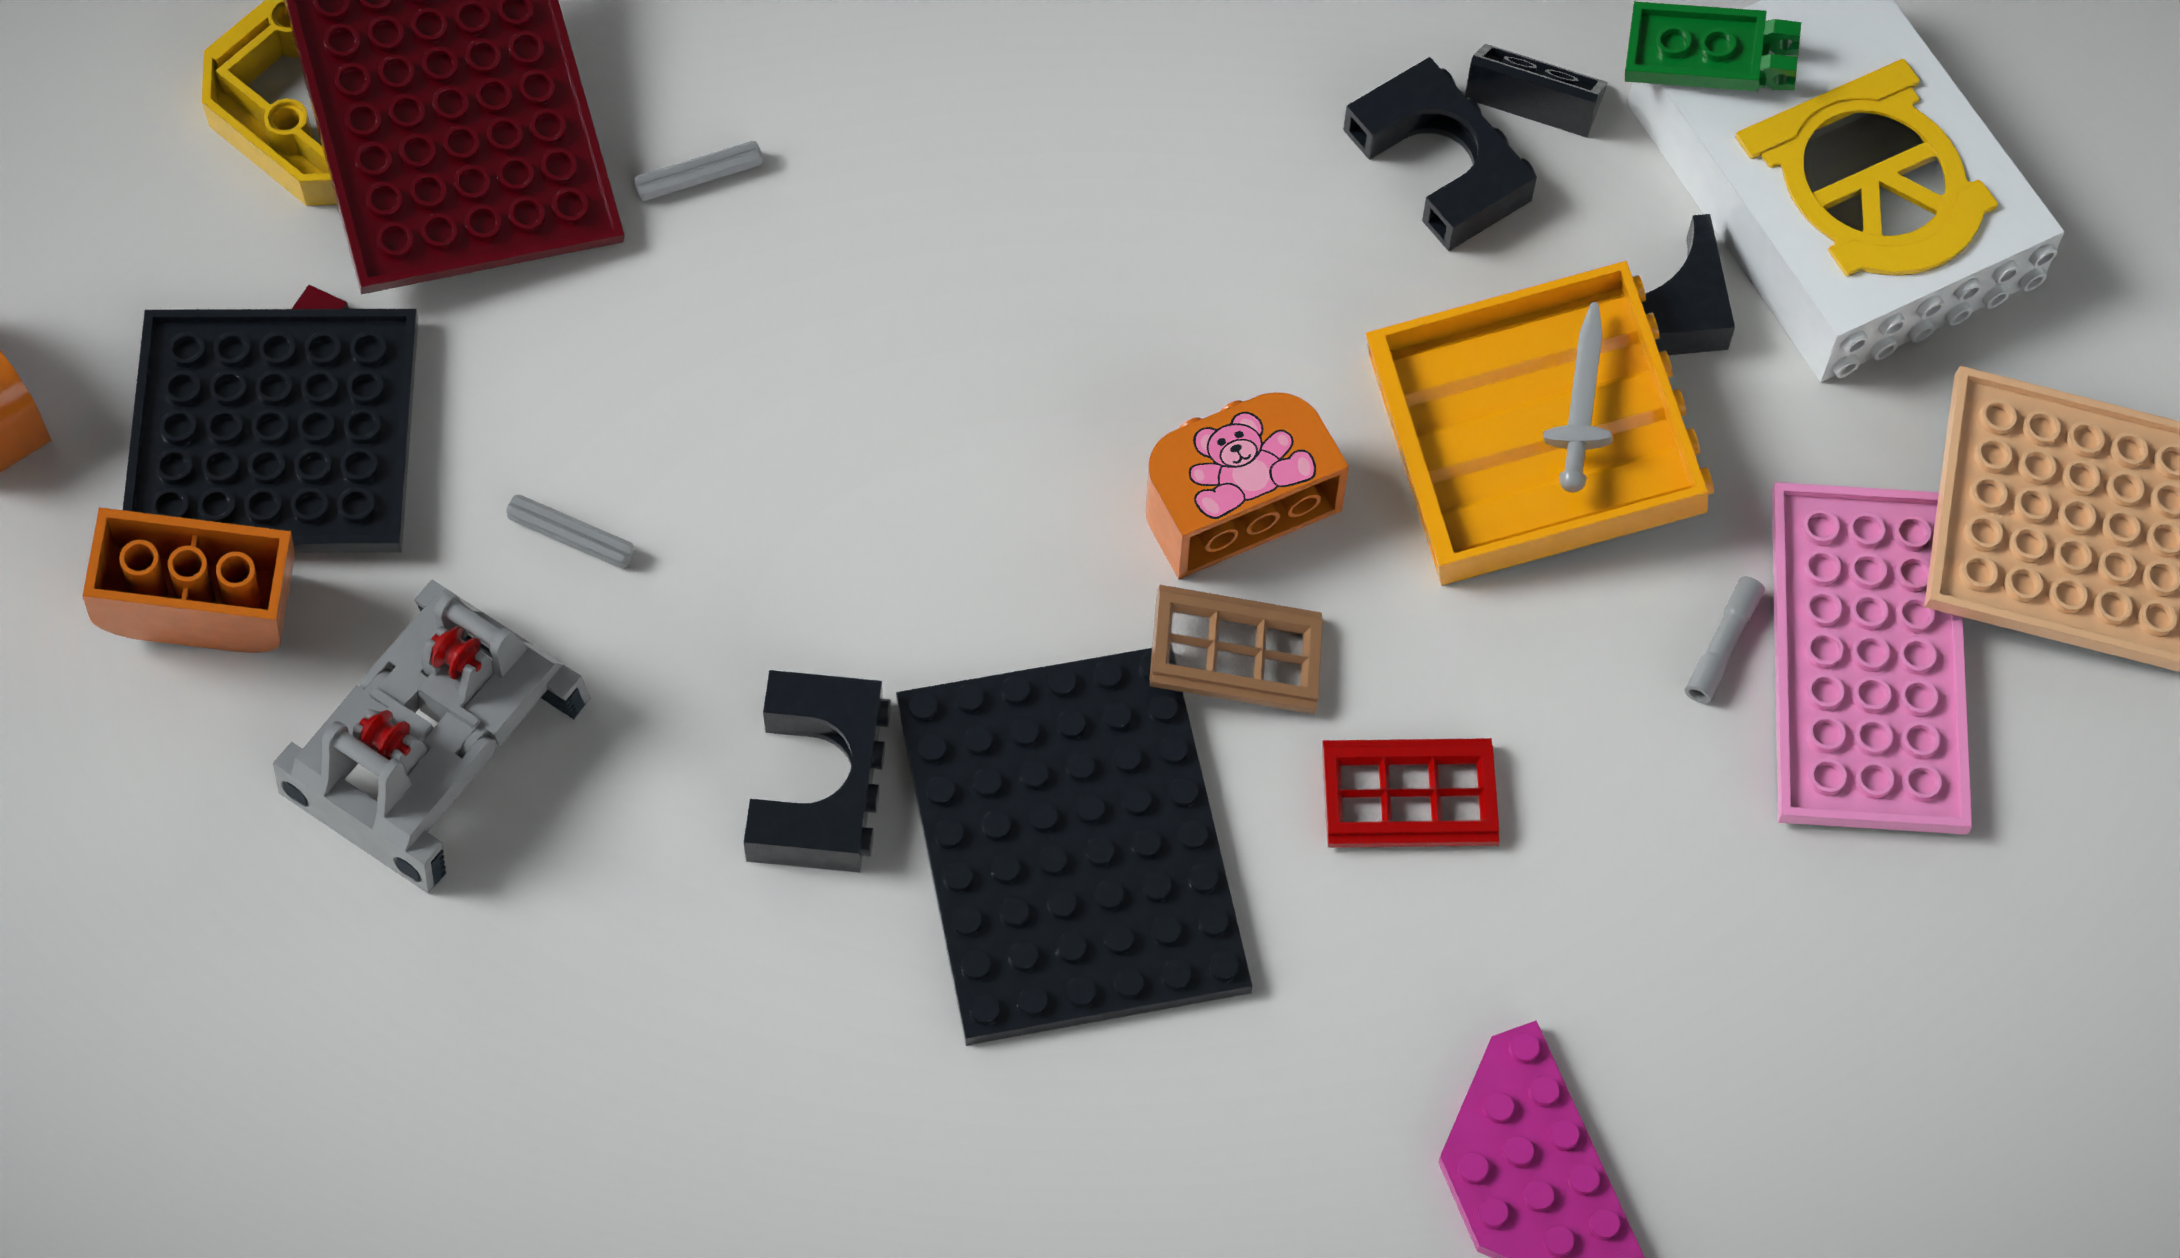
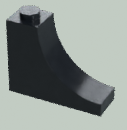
[1641,214,1735,355]

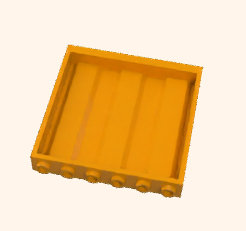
[1365,260,1714,586]

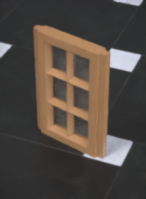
[1149,585,1323,714]

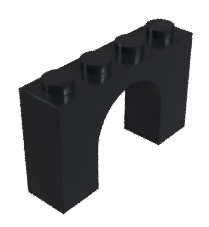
[1343,57,1537,251]
[743,670,891,873]

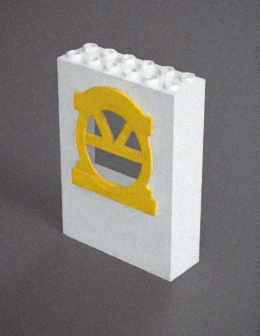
[1627,0,2065,382]

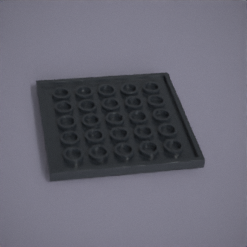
[123,309,419,553]

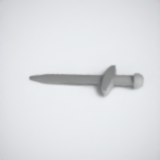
[1543,302,1613,493]

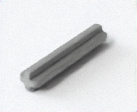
[635,141,763,201]
[506,495,635,568]

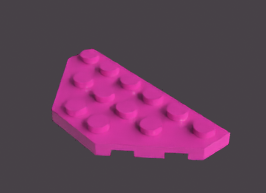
[1438,1020,1645,1258]

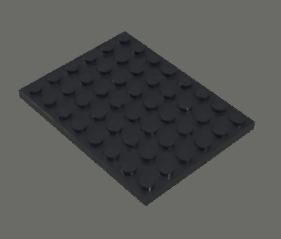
[896,644,1253,1046]

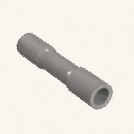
[1685,576,1765,704]

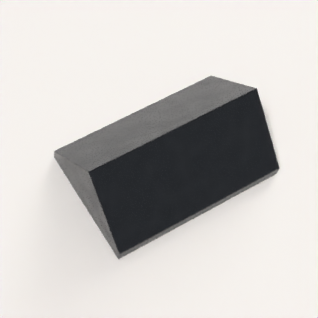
[1465,44,1608,138]

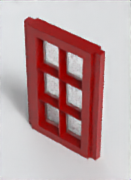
[1322,738,1500,848]

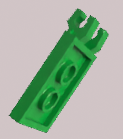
[1625,1,1801,91]

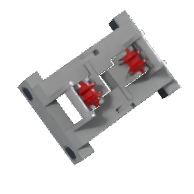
[273,579,591,894]

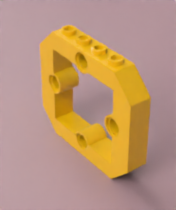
[202,0,337,206]

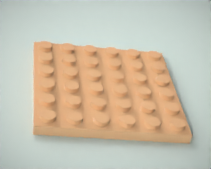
[1924,366,2180,672]

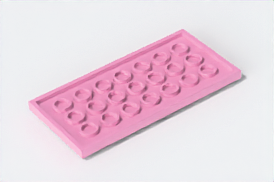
[1771,482,1972,835]

